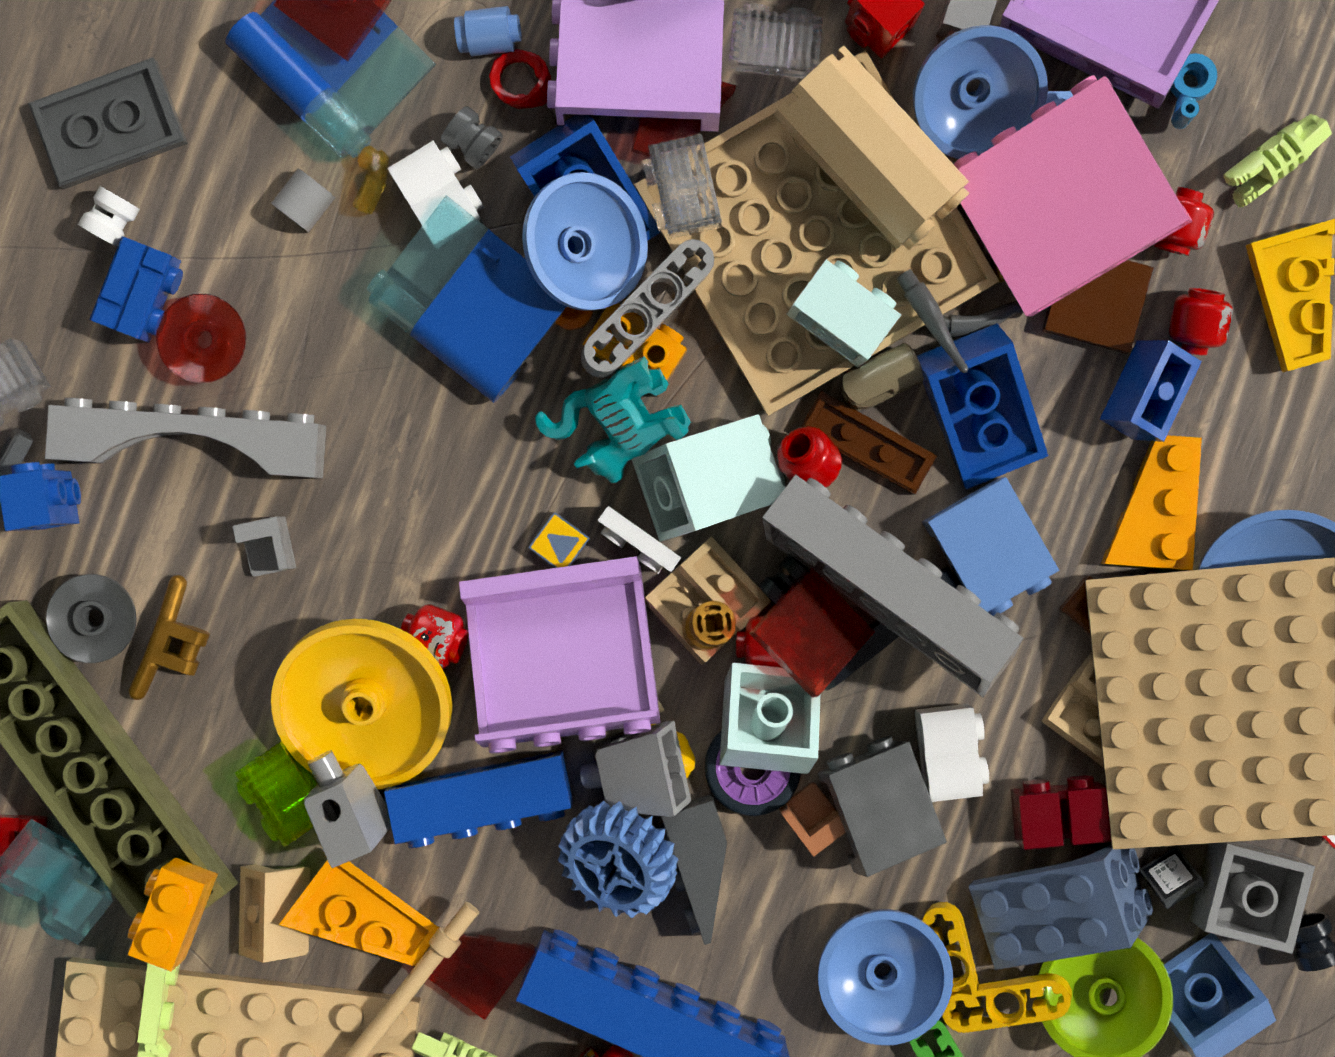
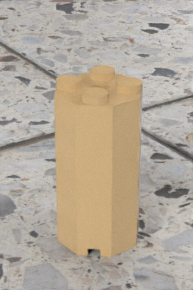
[774,46,970,251]

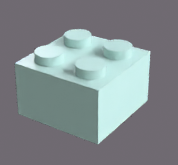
[787,259,901,367]
[720,663,821,774]

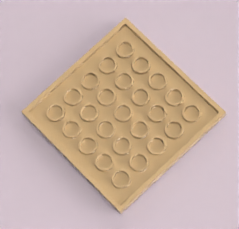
[634,50,1000,417]
[1085,557,1335,850]

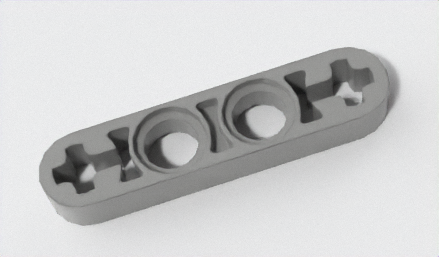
[581,239,714,378]

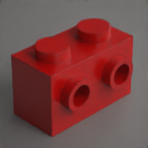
[845,0,925,59]

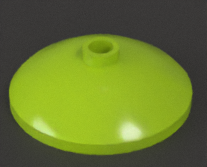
[1036,937,1173,1057]

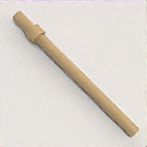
[344,902,479,1057]

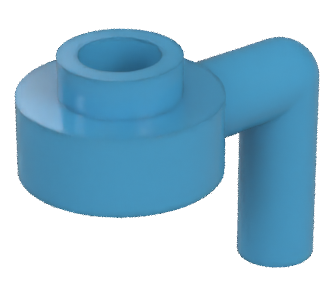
[1170,53,1217,129]

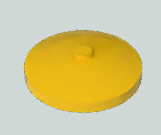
[271,619,452,789]

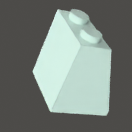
[632,414,785,542]

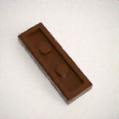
[801,391,937,495]

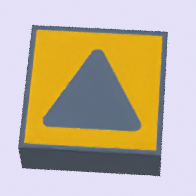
[528,512,590,568]

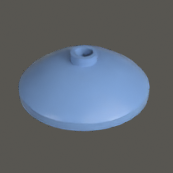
[913,25,1048,159]
[522,172,648,311]
[818,909,953,1045]

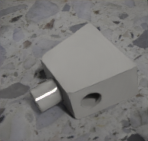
[580,720,691,817]
[304,750,391,868]

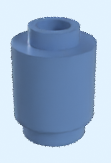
[454,6,522,57]

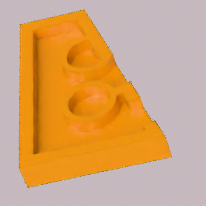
[1101,435,1202,570]
[279,860,440,967]

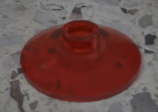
[156,294,247,383]

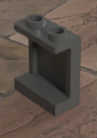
[817,736,947,877]

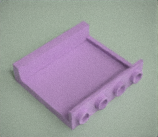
[547,0,724,132]
[1001,0,1219,109]
[459,556,661,753]

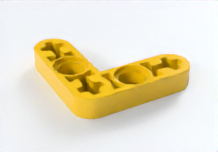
[922,902,1072,1033]

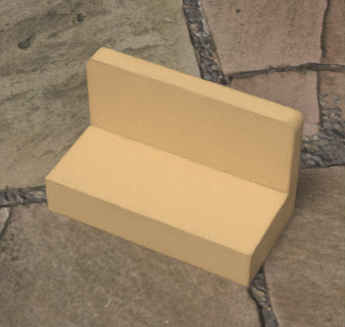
[239,864,310,963]

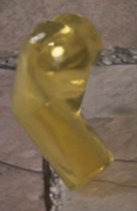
[352,146,389,214]

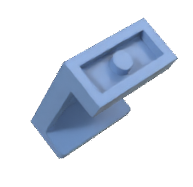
[922,477,1060,616]

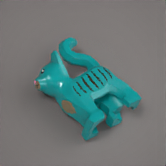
[535,356,691,483]

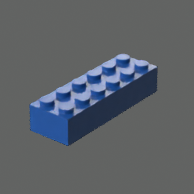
[516,929,789,1057]

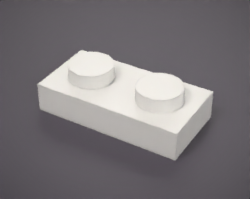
[598,506,681,574]

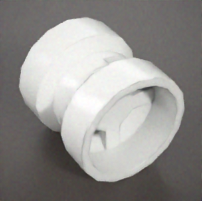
[78,186,140,247]

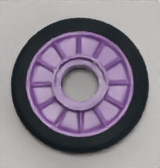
[705,730,801,816]

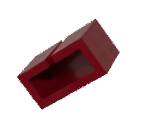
[1010,775,1112,849]

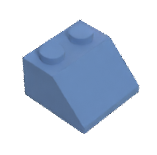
[1164,933,1276,1057]

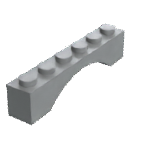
[45,398,327,479]

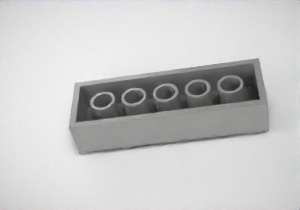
[762,475,1024,698]

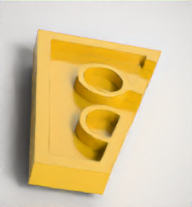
[1246,219,1335,373]

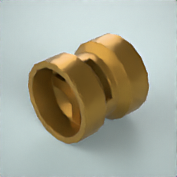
[682,601,736,651]

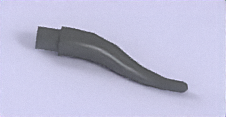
[896,269,968,373]
[930,301,1023,337]

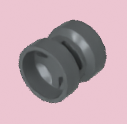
[440,106,503,169]

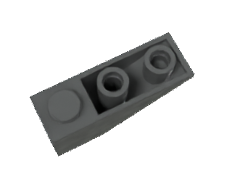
[656,794,727,945]

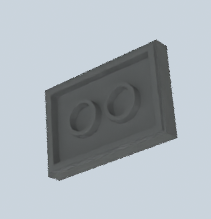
[28,57,188,189]

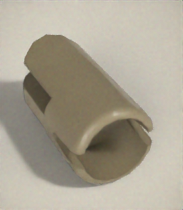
[841,343,924,411]

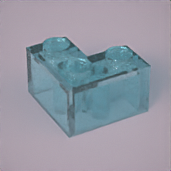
[0,819,113,945]

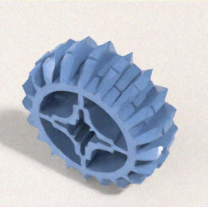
[558,801,678,918]

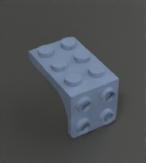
[969,842,1153,970]

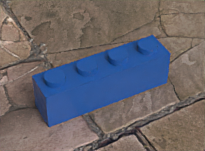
[384,750,573,848]

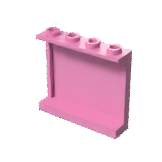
[954,75,1192,316]

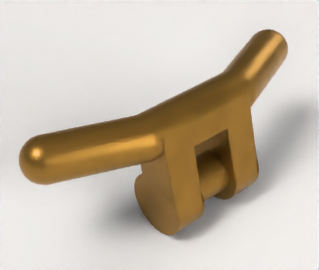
[129,575,210,700]

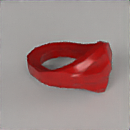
[489,49,551,109]

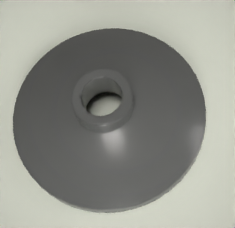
[46,574,137,663]

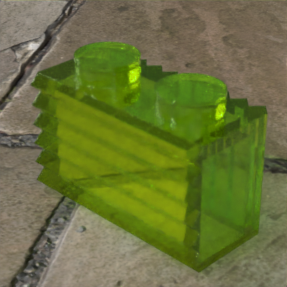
[235,741,317,847]

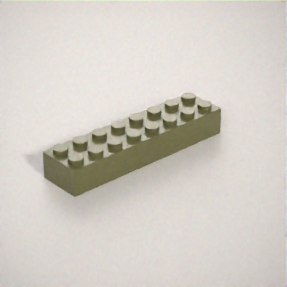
[0,600,238,920]

